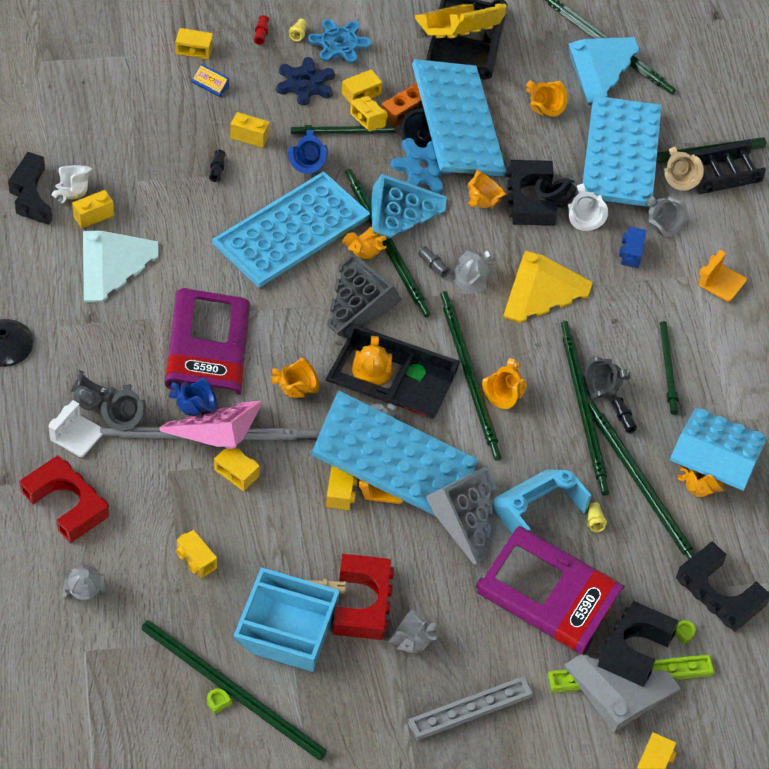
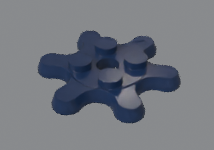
[276,57,335,105]

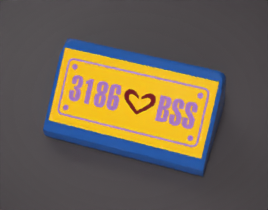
[191,64,229,97]

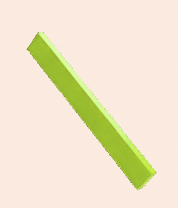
[547,654,715,693]

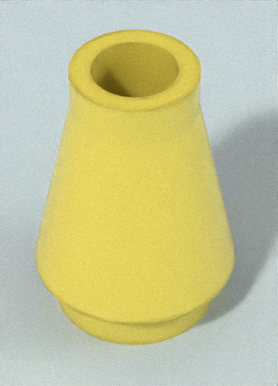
[289,19,307,41]
[587,502,607,532]

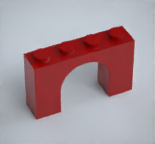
[19,455,109,544]
[333,554,394,640]

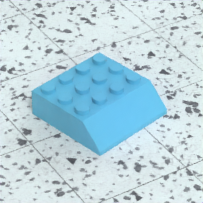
[670,407,768,491]
[233,567,340,672]

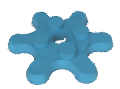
[308,19,371,64]
[390,138,453,194]

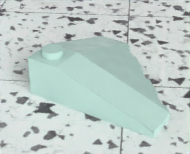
[83,231,158,303]

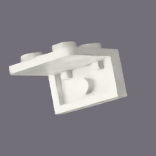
[48,400,103,457]

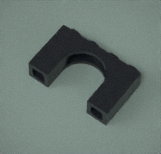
[506,160,557,226]
[676,541,769,632]
[597,601,679,687]

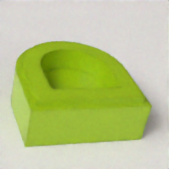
[675,620,696,645]
[207,688,232,715]

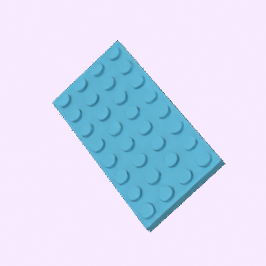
[412,59,506,176]
[582,96,662,207]
[212,171,370,288]
[310,390,478,516]

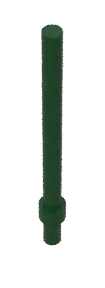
[290,125,395,136]
[660,321,679,415]

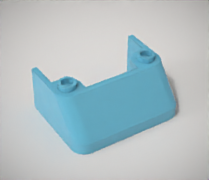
[493,469,591,534]

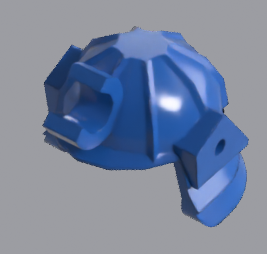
[288,130,328,174]
[169,378,217,416]

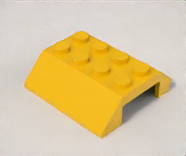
[414,4,507,38]

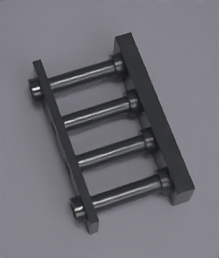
[686,140,766,194]

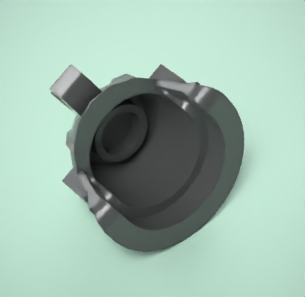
[584,356,630,398]
[71,370,116,410]
[101,384,146,430]

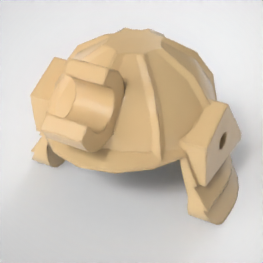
[664,146,704,191]

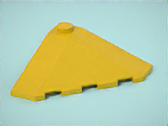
[503,250,593,323]

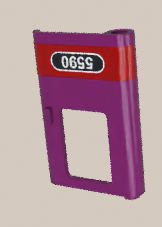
[165,288,250,395]
[476,526,625,655]

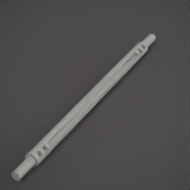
[100,426,317,440]

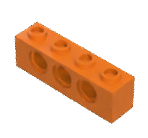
[381,83,424,127]

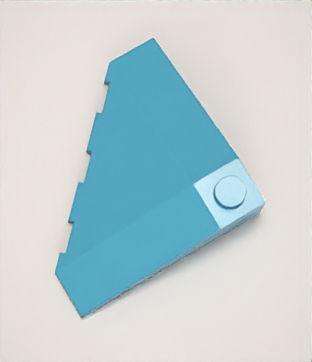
[568,37,639,105]
[371,174,447,239]

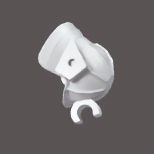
[52,165,92,203]
[568,183,608,231]

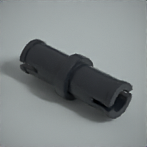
[209,149,226,182]
[612,397,637,434]

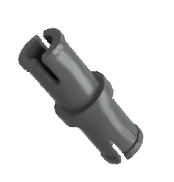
[418,246,450,278]

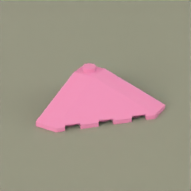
[159,401,262,449]

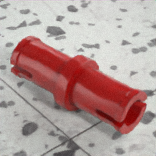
[254,15,269,45]

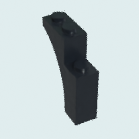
[8,152,52,225]

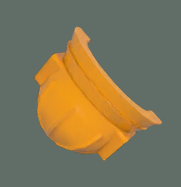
[525,80,568,117]
[467,169,508,209]
[342,227,386,259]
[352,336,393,385]
[271,358,320,398]
[482,358,528,409]
[677,465,727,497]

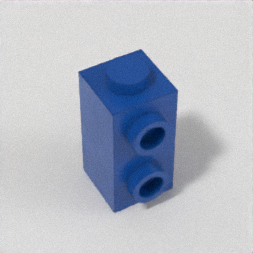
[619,226,646,268]

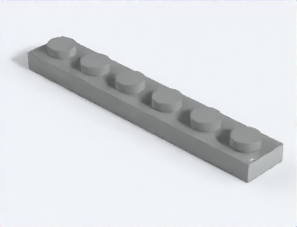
[408,676,533,741]

